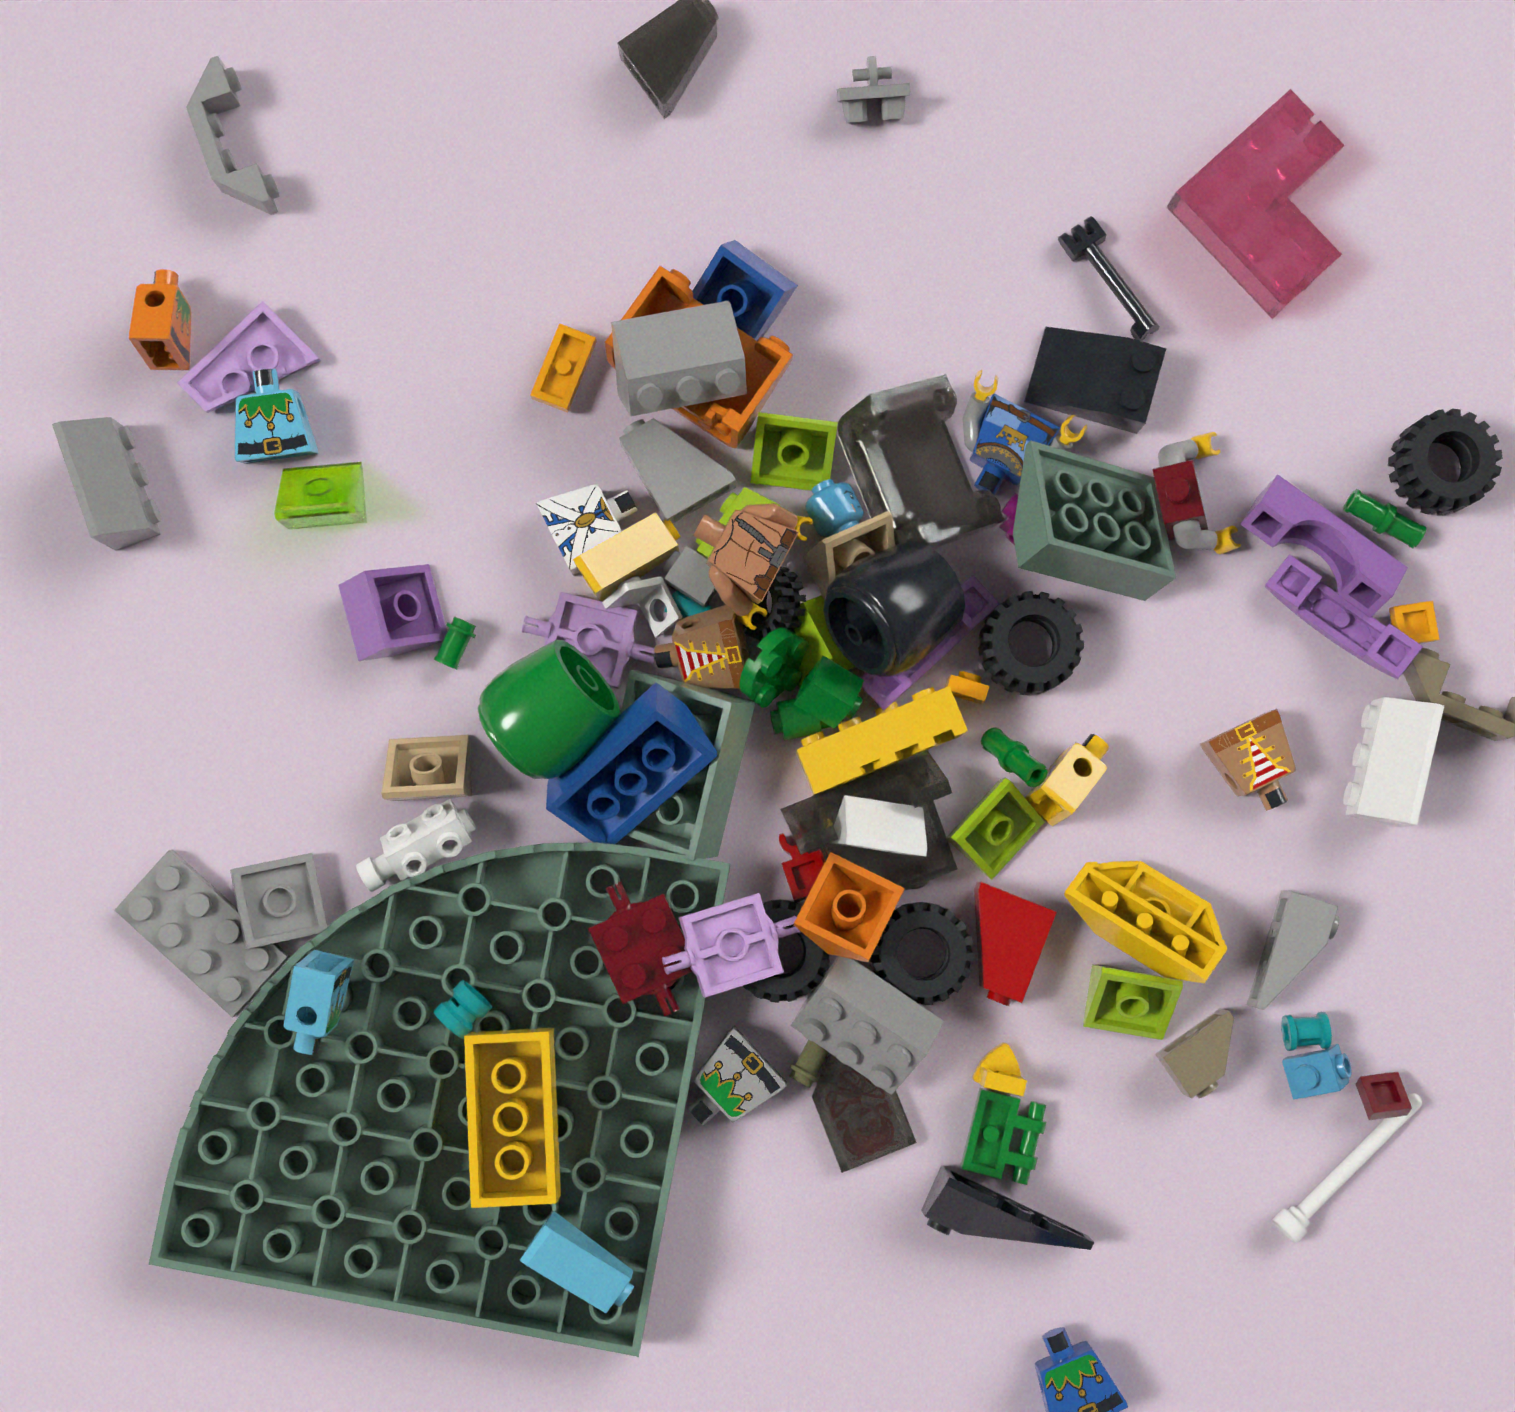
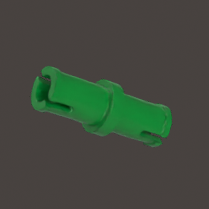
[1343,489,1426,549]
[981,727,1048,787]

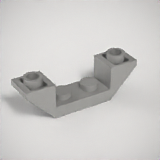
[186,56,280,215]

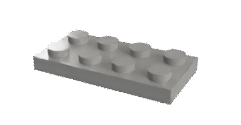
[114,850,290,1018]

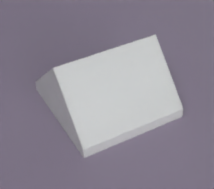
[829,795,927,856]

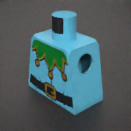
[235,369,319,464]
[284,950,354,1055]

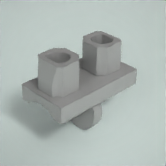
[837,56,910,123]

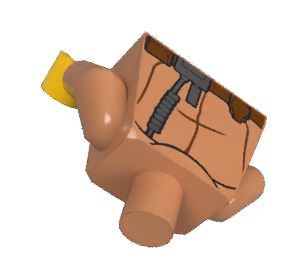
[693,503,813,630]

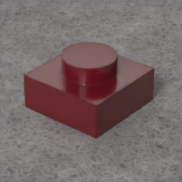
[1356,1072,1412,1120]

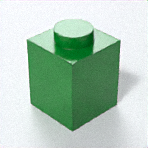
[794,655,864,729]

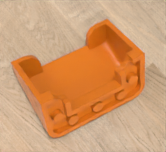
[605,266,793,449]

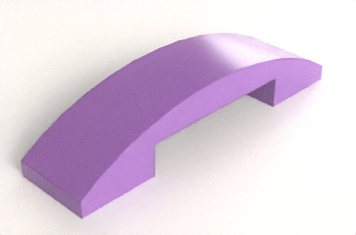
[1265,554,1423,680]
[860,575,1000,711]

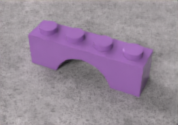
[1240,474,1408,618]

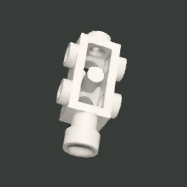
[356,799,476,892]

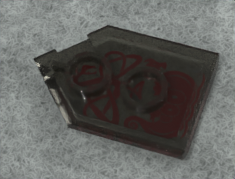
[812,1053,917,1173]

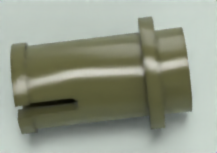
[789,1040,829,1088]

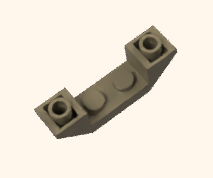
[1403,648,1515,741]

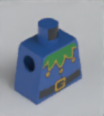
[1035,1327,1128,1412]

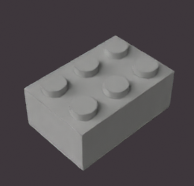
[790,956,944,1095]

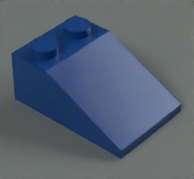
[692,240,798,341]

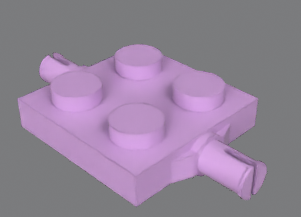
[522,592,655,689]
[662,893,801,997]

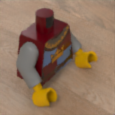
[1152,432,1241,555]

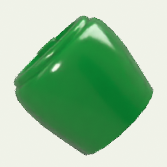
[477,639,620,779]

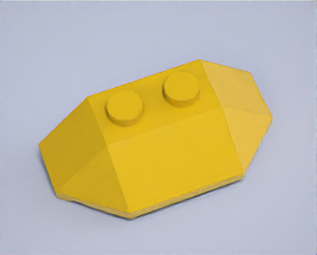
[1064,861,1227,984]

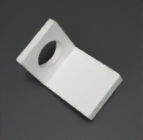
[602,576,682,637]

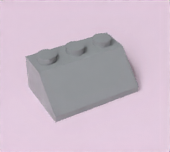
[611,301,747,416]
[52,417,161,550]

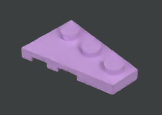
[177,301,320,413]

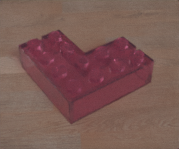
[1167,89,1345,320]

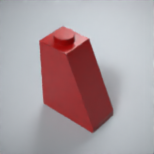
[974,882,1057,1006]

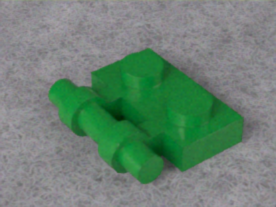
[960,1088,1047,1185]

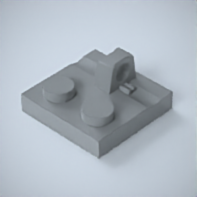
[230,853,327,950]

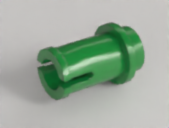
[434,616,476,670]

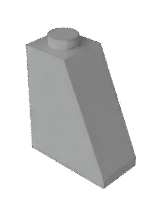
[619,418,736,524]

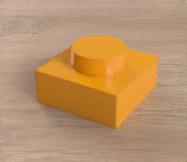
[1389,601,1440,644]
[944,671,990,705]

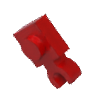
[779,826,824,903]

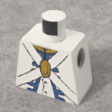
[536,484,638,576]

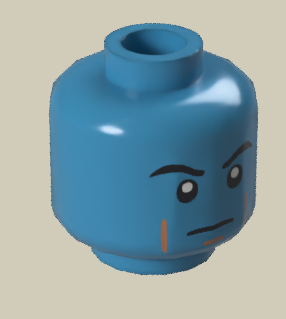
[805,479,864,537]

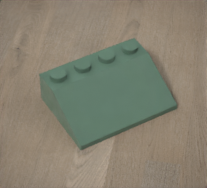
[1013,440,1176,601]
[620,670,756,860]

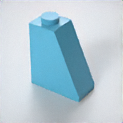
[520,1211,634,1313]

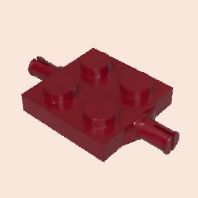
[588,881,692,1016]

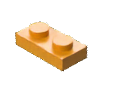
[530,323,597,413]

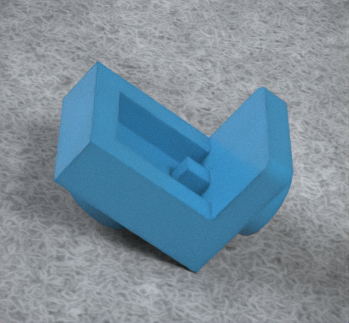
[1282,1044,1352,1100]

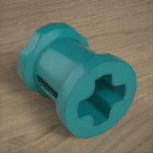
[1281,1012,1332,1051]

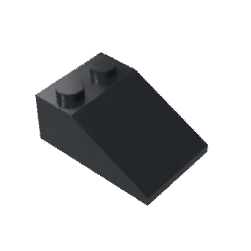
[1024,326,1167,434]

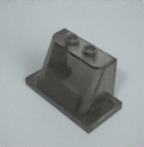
[780,750,958,891]

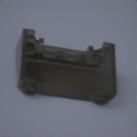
[837,374,1004,549]

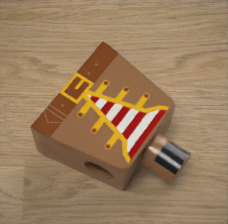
[654,605,751,689]
[1200,709,1296,811]

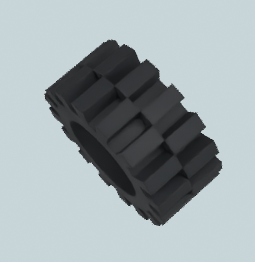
[743,567,806,639]

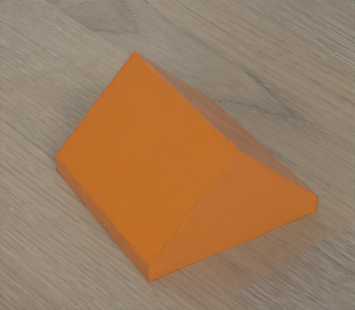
[794,852,905,962]

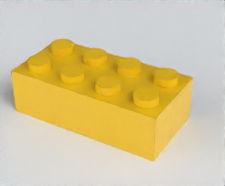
[464,1028,561,1208]

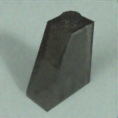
[617,0,719,119]

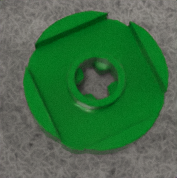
[739,627,809,708]

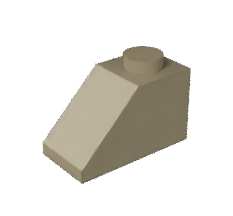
[1155,1008,1234,1098]

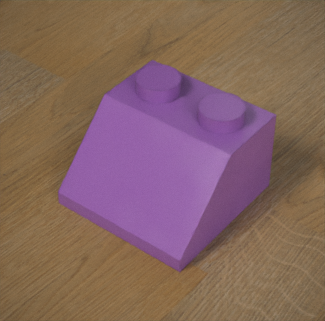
[338,564,447,661]

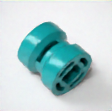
[433,980,492,1039]

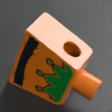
[129,269,191,370]

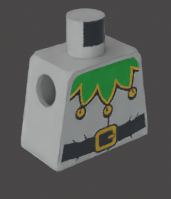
[688,1025,787,1126]

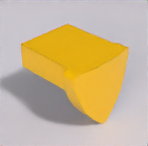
[972,1042,1027,1097]

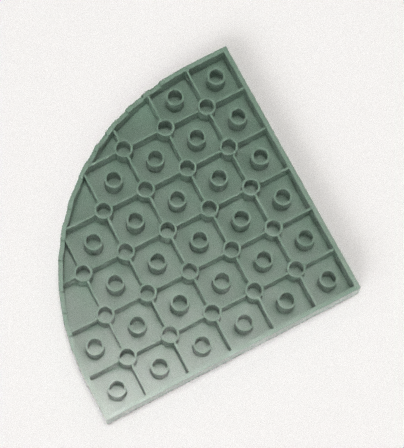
[148,842,731,1357]

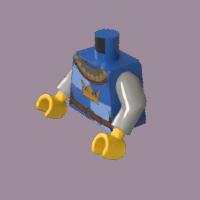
[962,370,1087,496]

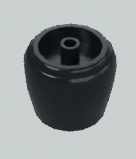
[823,541,966,677]

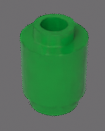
[770,698,830,741]

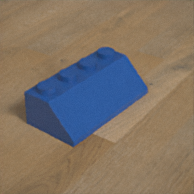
[546,682,717,845]

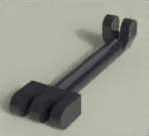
[1058,216,1160,341]

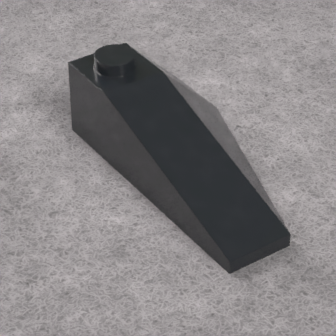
[921,1165,1094,1250]

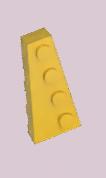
[796,686,968,796]

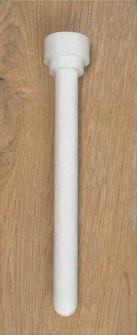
[1272,1093,1422,1244]

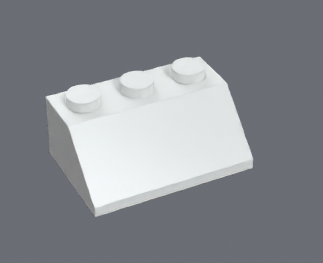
[1343,697,1444,827]

